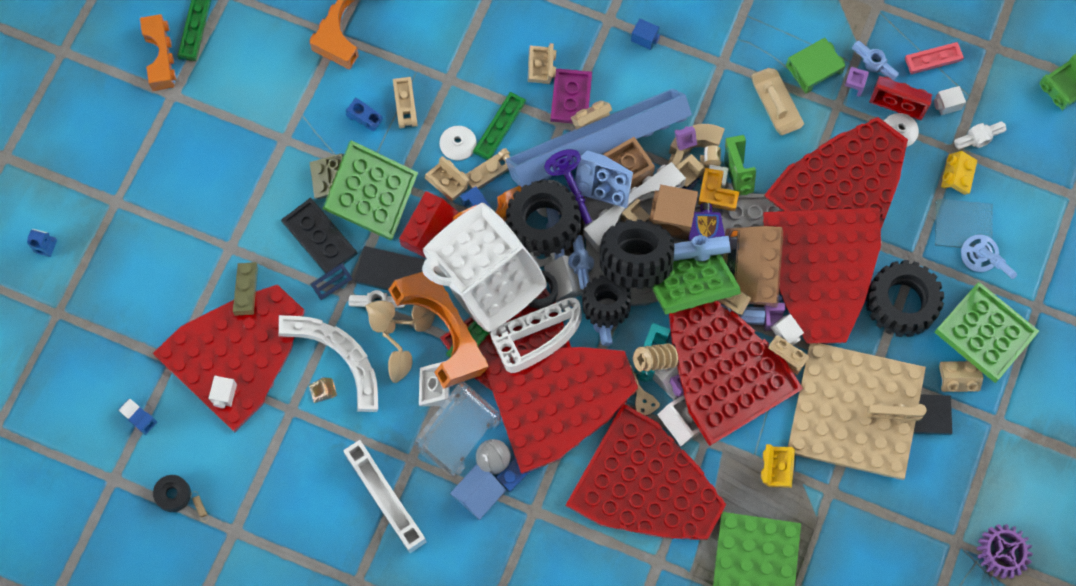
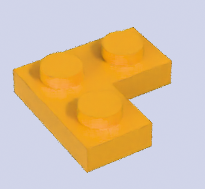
[698,168,739,212]

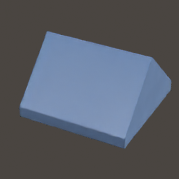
[450,464,506,520]

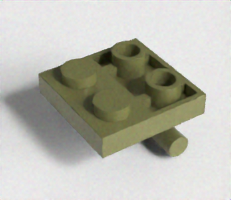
[310,153,344,199]

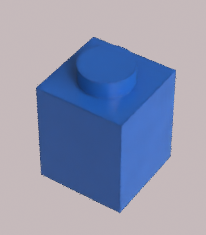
[631,18,661,50]

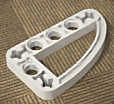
[490,298,582,373]

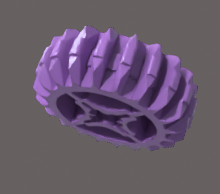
[977,524,1033,579]

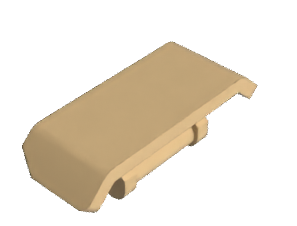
[751,68,804,135]

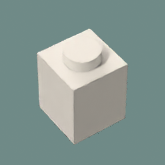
[934,86,966,115]
[770,314,804,345]
[209,376,237,408]

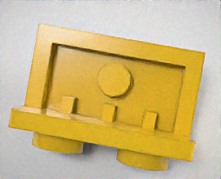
[941,151,977,195]
[761,444,795,488]

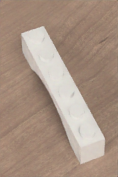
[583,162,686,252]
[343,440,427,553]

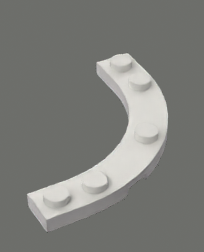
[278,315,378,412]

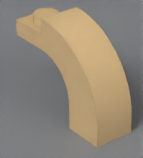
[668,124,725,167]

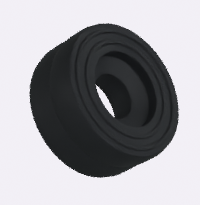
[153,475,191,512]

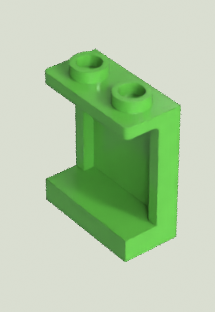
[786,37,845,94]
[1039,54,1076,111]
[724,135,756,196]

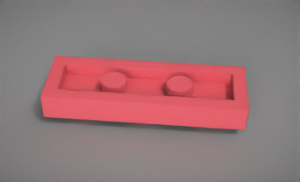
[905,42,964,74]

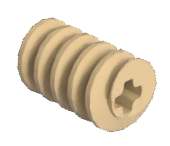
[633,344,678,372]

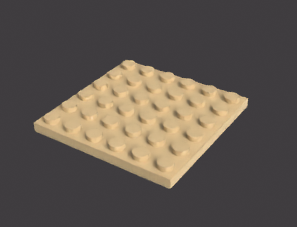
[788,344,926,480]

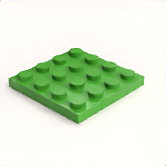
[322,140,418,241]
[652,254,741,315]
[934,282,1039,383]
[713,512,801,586]

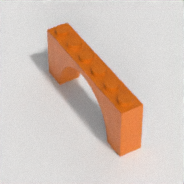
[310,0,359,70]
[388,270,489,389]

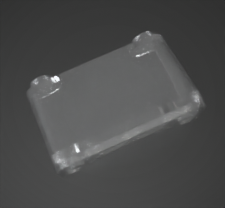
[414,381,502,478]

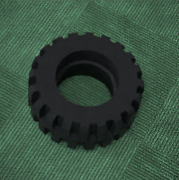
[506,180,581,257]
[600,219,675,289]
[866,260,944,337]

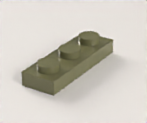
[233,262,258,316]

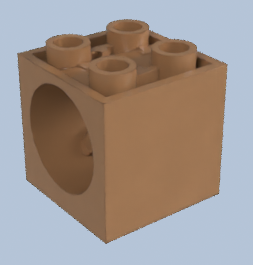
[603,137,655,190]
[649,184,698,240]

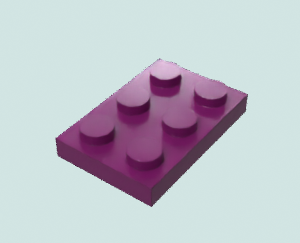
[550,68,592,124]

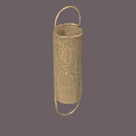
[191,491,209,522]

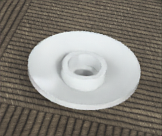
[884,113,919,147]
[440,126,477,161]

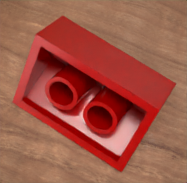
[869,76,932,121]
[399,191,459,259]

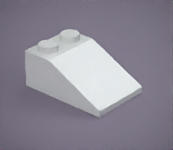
[657,395,701,446]

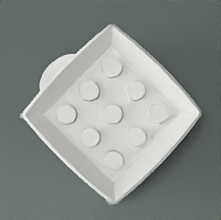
[422,203,547,332]

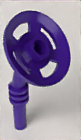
[544,149,592,225]

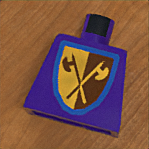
[688,203,725,241]

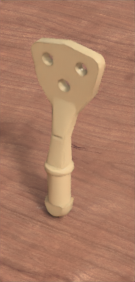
[628,360,660,415]

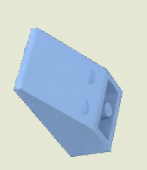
[575,151,633,208]

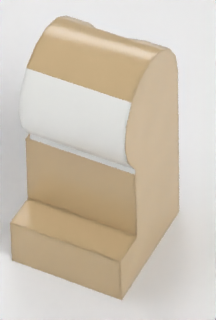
[700,146,721,173]

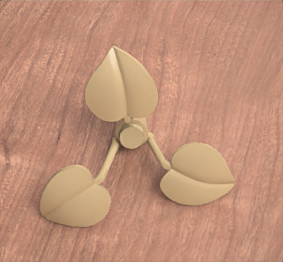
[365,301,435,383]

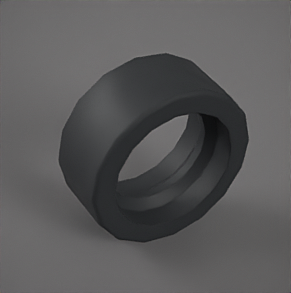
[528,270,558,309]

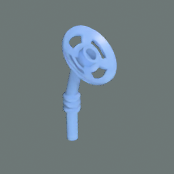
[961,235,1017,279]

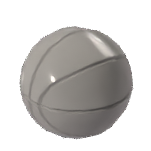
[476,439,511,474]

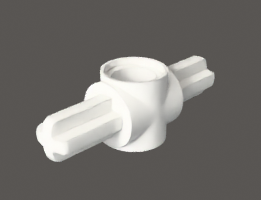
[954,122,1007,150]
[349,290,405,308]

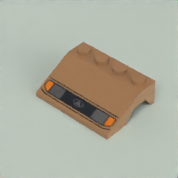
[720,226,783,308]

